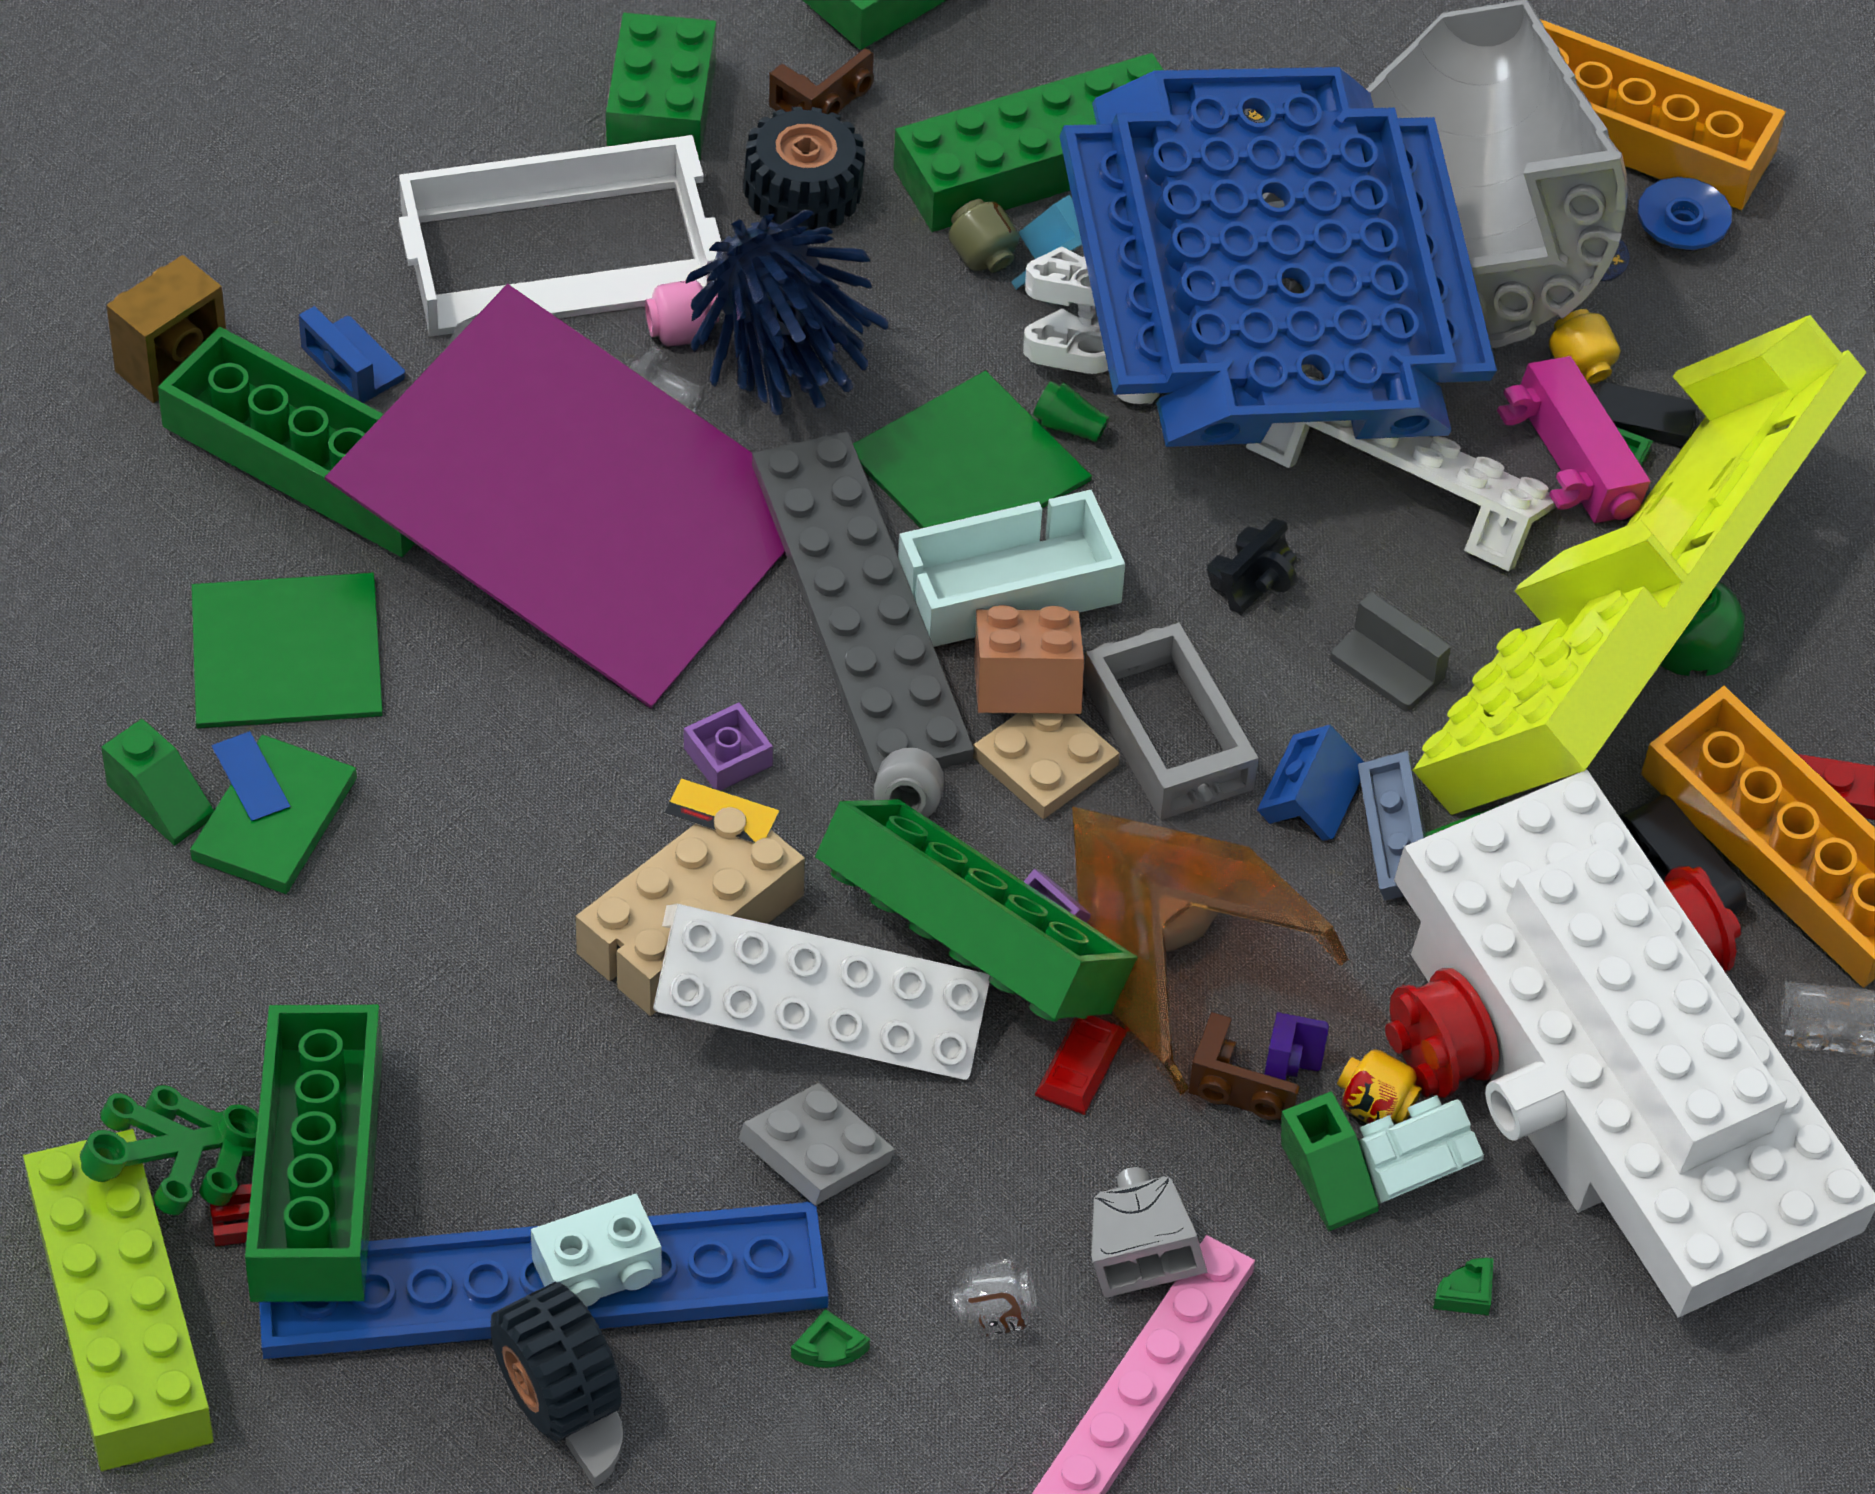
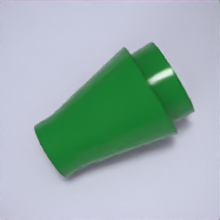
[1033,381,1110,443]

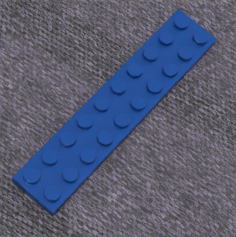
[259,1202,829,1359]

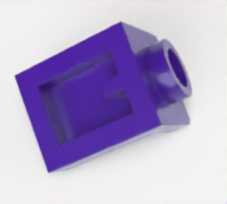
[1264,1012,1329,1080]

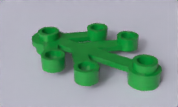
[80,1085,258,1215]

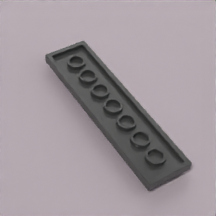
[752,431,974,783]

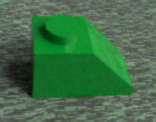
[101,719,214,846]

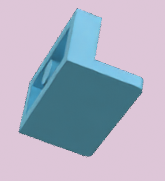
[1011,195,1082,290]

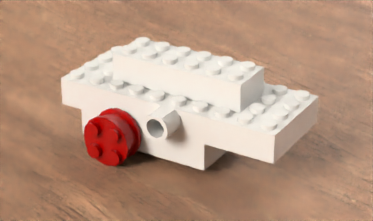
[1385,770,1875,1318]

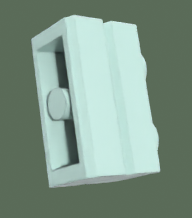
[1358,1095,1484,1204]

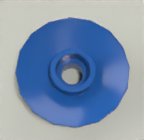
[1638,177,1732,250]

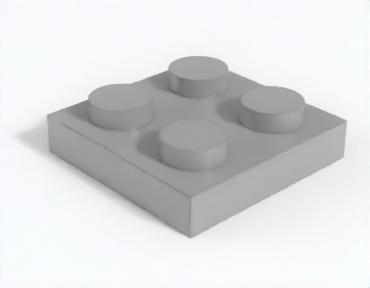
[739,1082,895,1206]

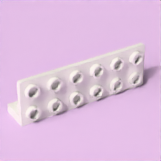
[1246,376,1556,571]
[653,904,990,1079]

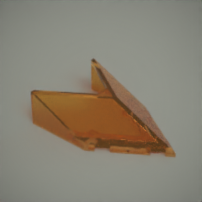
[1072,807,1349,1095]

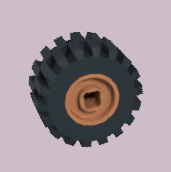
[743,107,865,231]
[490,1281,622,1442]

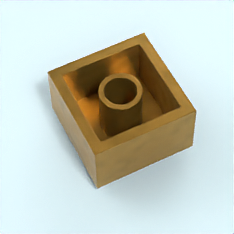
[106,255,226,404]

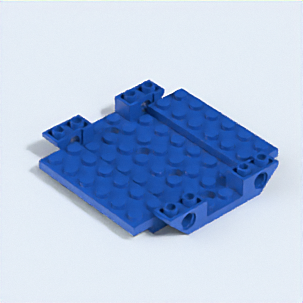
[1059,67,1497,447]

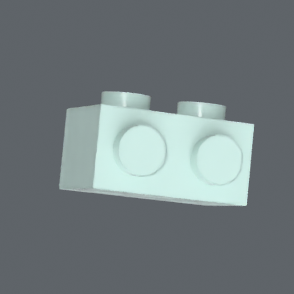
[531,1193,662,1307]

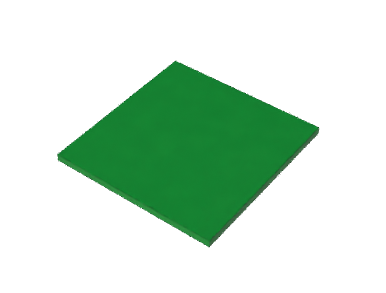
[853,370,1092,529]
[192,573,383,728]

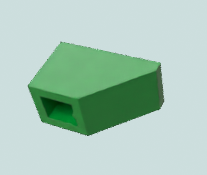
[1281,1091,1379,1231]

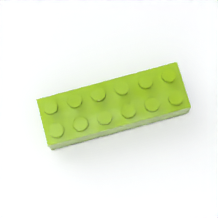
[23,1129,214,1471]

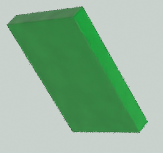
[190,734,357,894]

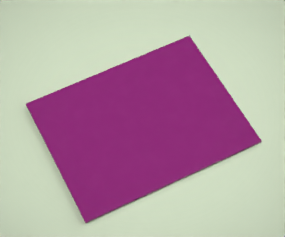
[324,283,785,708]

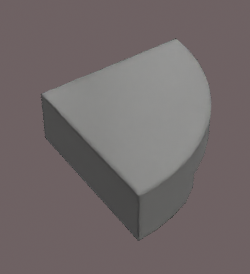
[566,1411,623,1488]

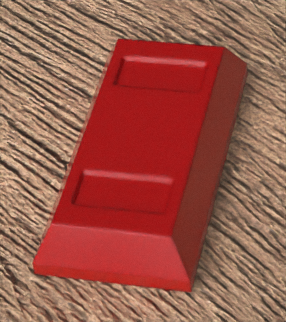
[1035,1015,1127,1115]

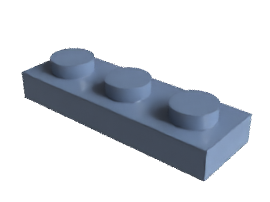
[1358,751,1426,901]

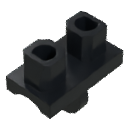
[1207,518,1297,614]

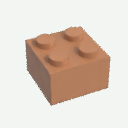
[974,605,1084,714]

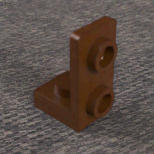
[769,48,874,115]
[1188,1012,1300,1121]

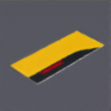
[664,778,779,843]

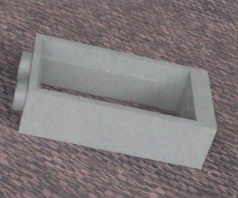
[1083,623,1259,820]

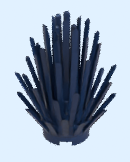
[686,210,888,415]

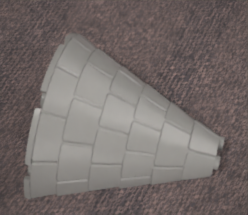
[1262,0,1628,348]

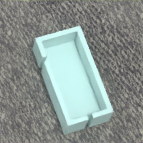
[898,490,1125,647]

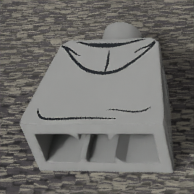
[1091,1167,1208,1298]

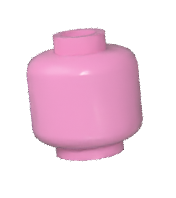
[645,280,719,347]

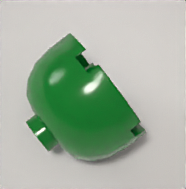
[1660,582,1745,676]

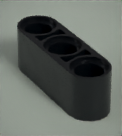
[1618,795,1747,915]

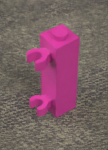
[1497,356,1651,524]

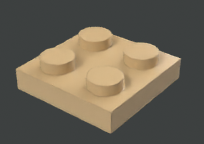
[973,713,1120,820]

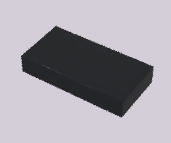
[1598,381,1697,447]

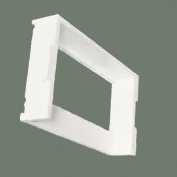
[399,135,721,337]

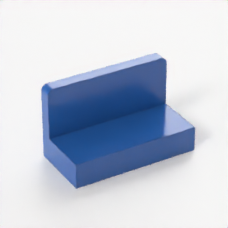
[299,306,405,403]
[1257,724,1364,841]

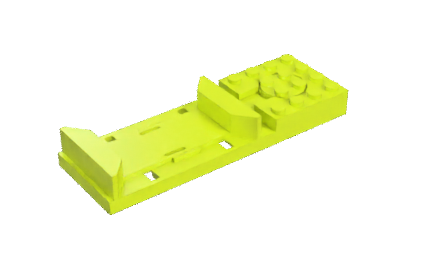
[1412,315,1866,815]

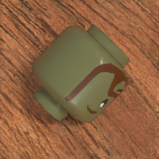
[949,199,1020,273]

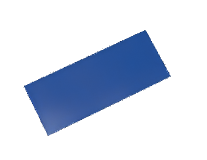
[211,731,291,821]

